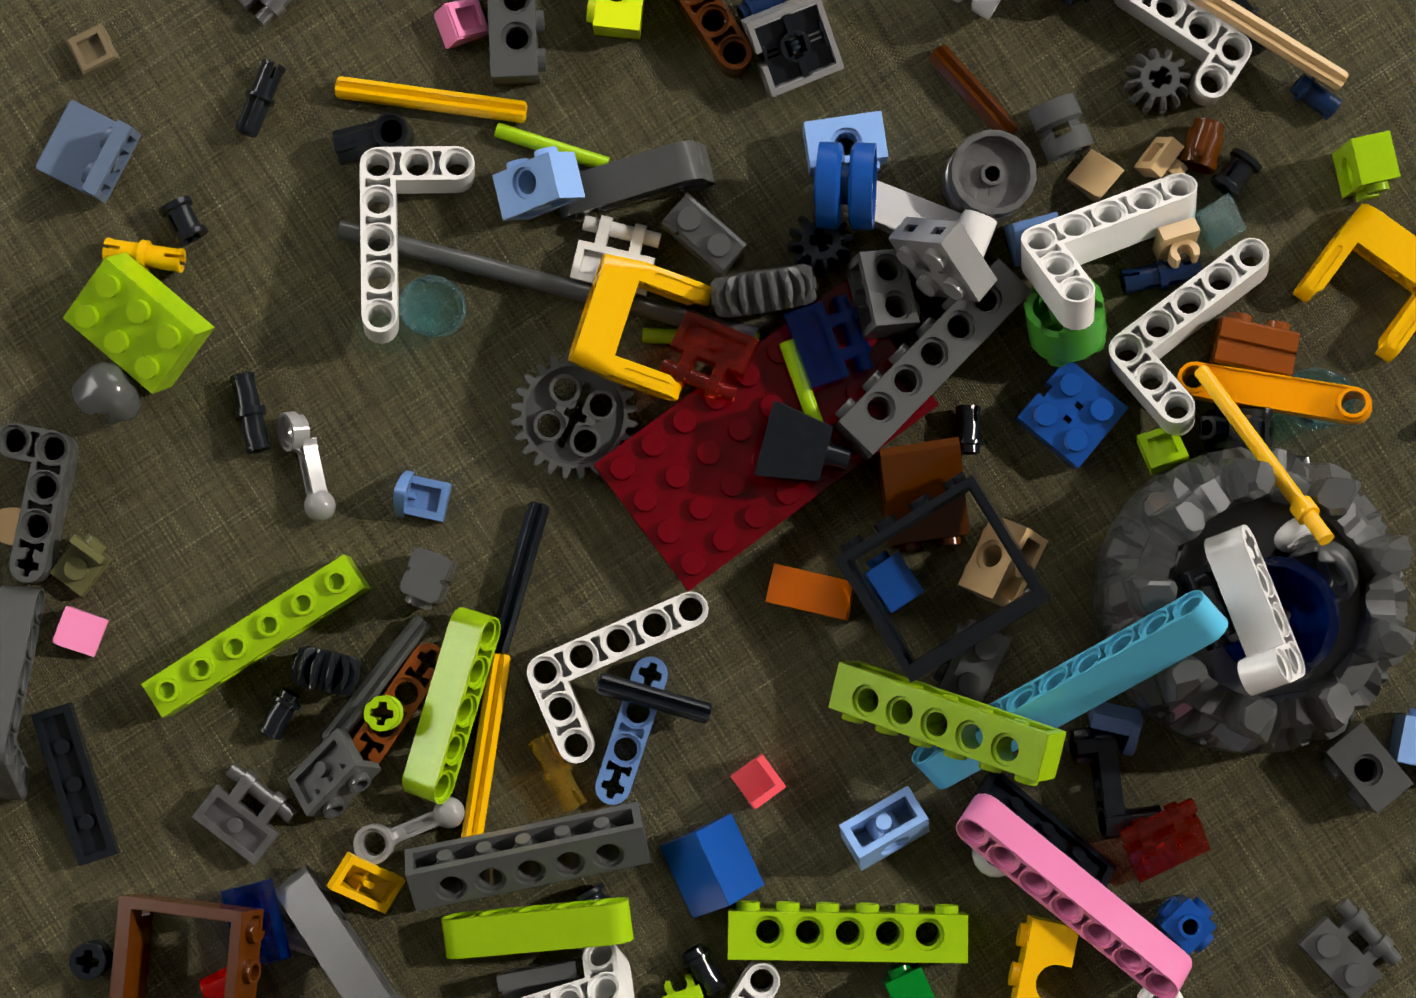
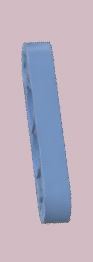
[595,656,668,805]

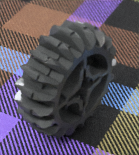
[711,264,817,318]

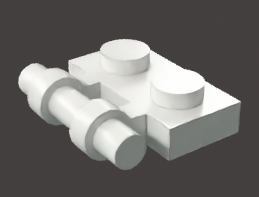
[570,215,662,298]

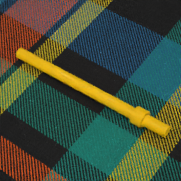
[1194,365,1334,546]

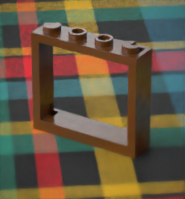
[109,893,265,998]

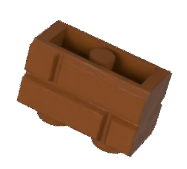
[1207,311,1300,376]

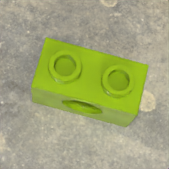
[1332,130,1401,202]

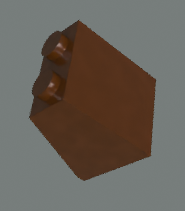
[874,437,970,553]

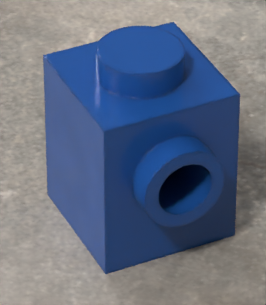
[864,550,924,614]

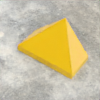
[326,852,406,914]

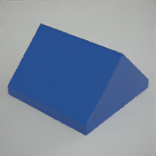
[660,813,764,919]

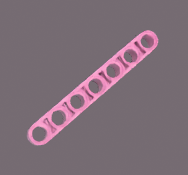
[956,793,1192,998]

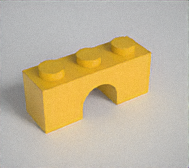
[1008,914,1079,998]

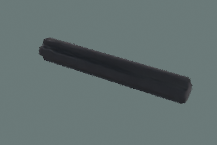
[495,501,549,654]

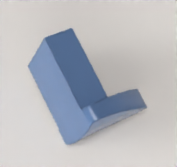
[1002,212,1058,267]
[393,470,452,522]
[1088,702,1143,757]

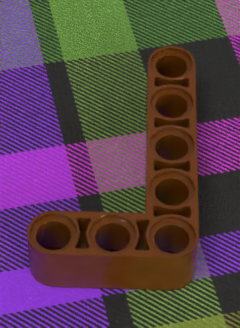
[673,0,752,78]

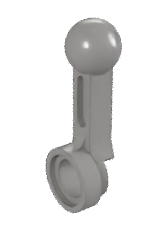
[277,411,336,521]
[353,797,465,864]

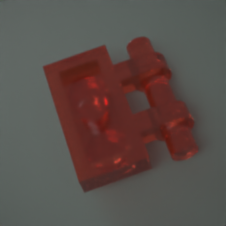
[660,311,760,402]
[1119,797,1211,883]

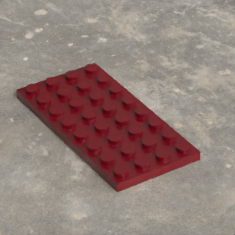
[594,280,939,592]

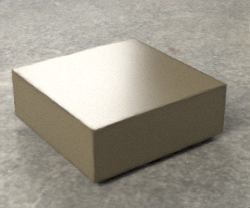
[66,23,121,77]

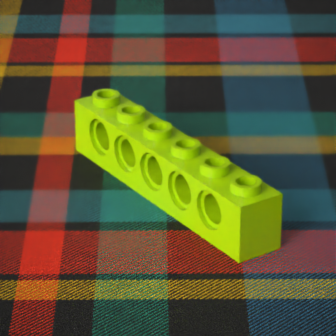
[141,554,371,718]
[828,660,1067,786]
[727,900,968,964]

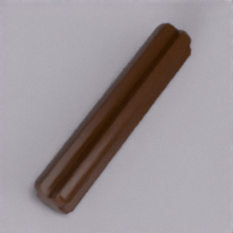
[929,44,1019,135]

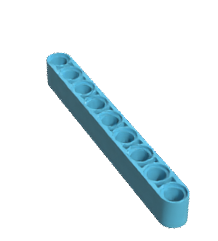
[912,590,1228,789]

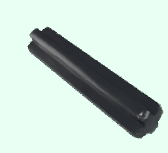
[596,673,712,724]

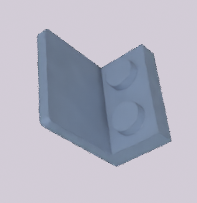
[36,100,142,204]

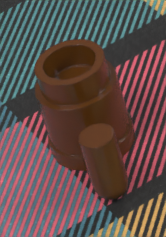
[1178,117,1225,174]

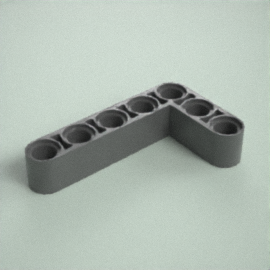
[0,585,45,800]
[274,864,406,998]

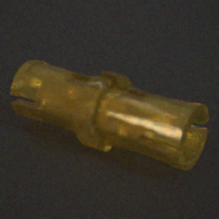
[528,732,587,814]

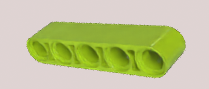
[402,607,501,805]
[441,897,634,959]

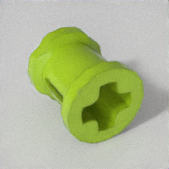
[364,695,404,732]

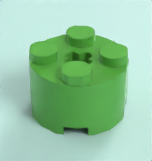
[1024,278,1107,367]

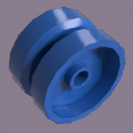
[813,141,877,230]

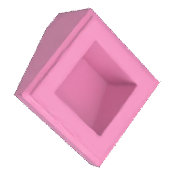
[434,0,489,49]
[52,606,109,657]

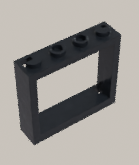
[835,472,1050,683]

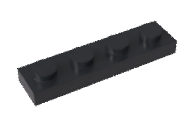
[31,702,120,866]
[972,772,1117,887]

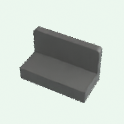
[496,956,581,998]

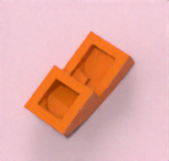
[765,563,854,621]

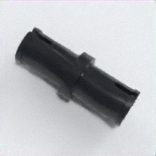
[230,372,271,454]

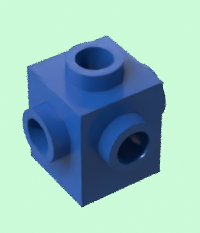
[1152,894,1217,955]

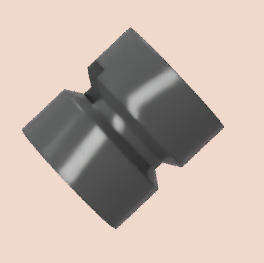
[1027,93,1095,164]

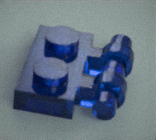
[783,294,873,390]
[220,878,291,964]

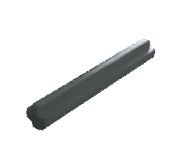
[322,615,431,740]

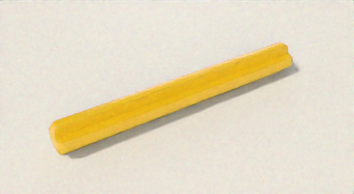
[335,76,528,123]
[461,653,511,838]

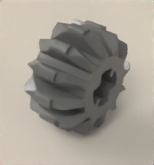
[1123,48,1191,116]

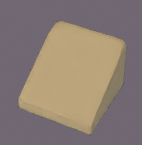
[1066,149,1124,203]

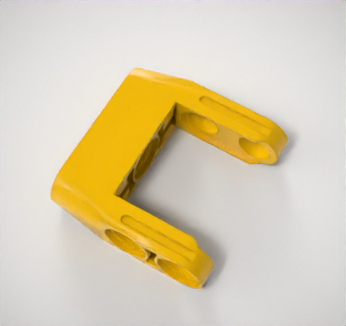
[1293,203,1416,364]
[568,253,712,402]

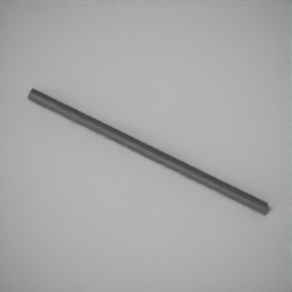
[337,220,757,346]

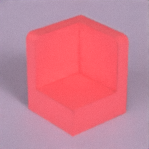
[730,753,786,810]

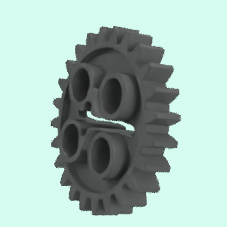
[510,351,638,479]

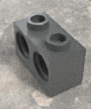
[845,249,920,340]

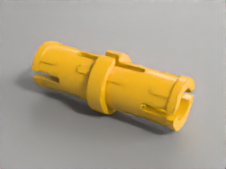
[102,237,186,273]

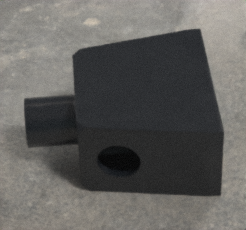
[754,401,852,481]

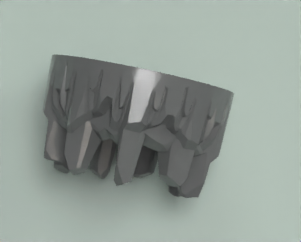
[1091,447,1416,754]

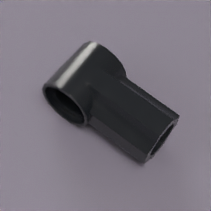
[332,113,414,166]

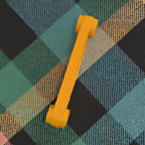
[1177,362,1372,425]

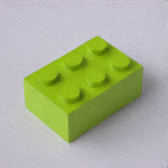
[63,252,215,394]

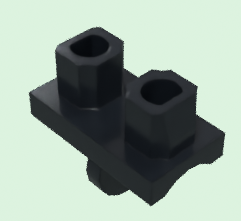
[1199,408,1273,450]

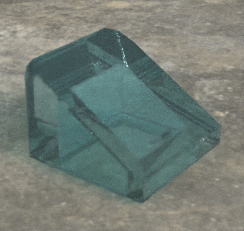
[1195,192,1246,250]

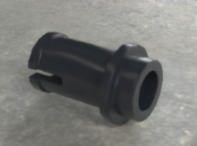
[955,405,984,455]
[258,687,302,740]
[681,943,727,997]

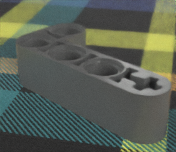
[559,140,716,221]
[0,423,79,584]

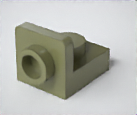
[50,533,113,597]

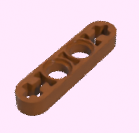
[353,643,441,766]

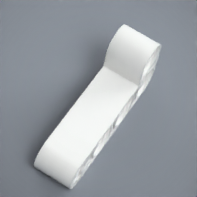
[1114,0,1252,106]
[843,180,997,258]
[1204,524,1305,696]
[521,945,635,998]

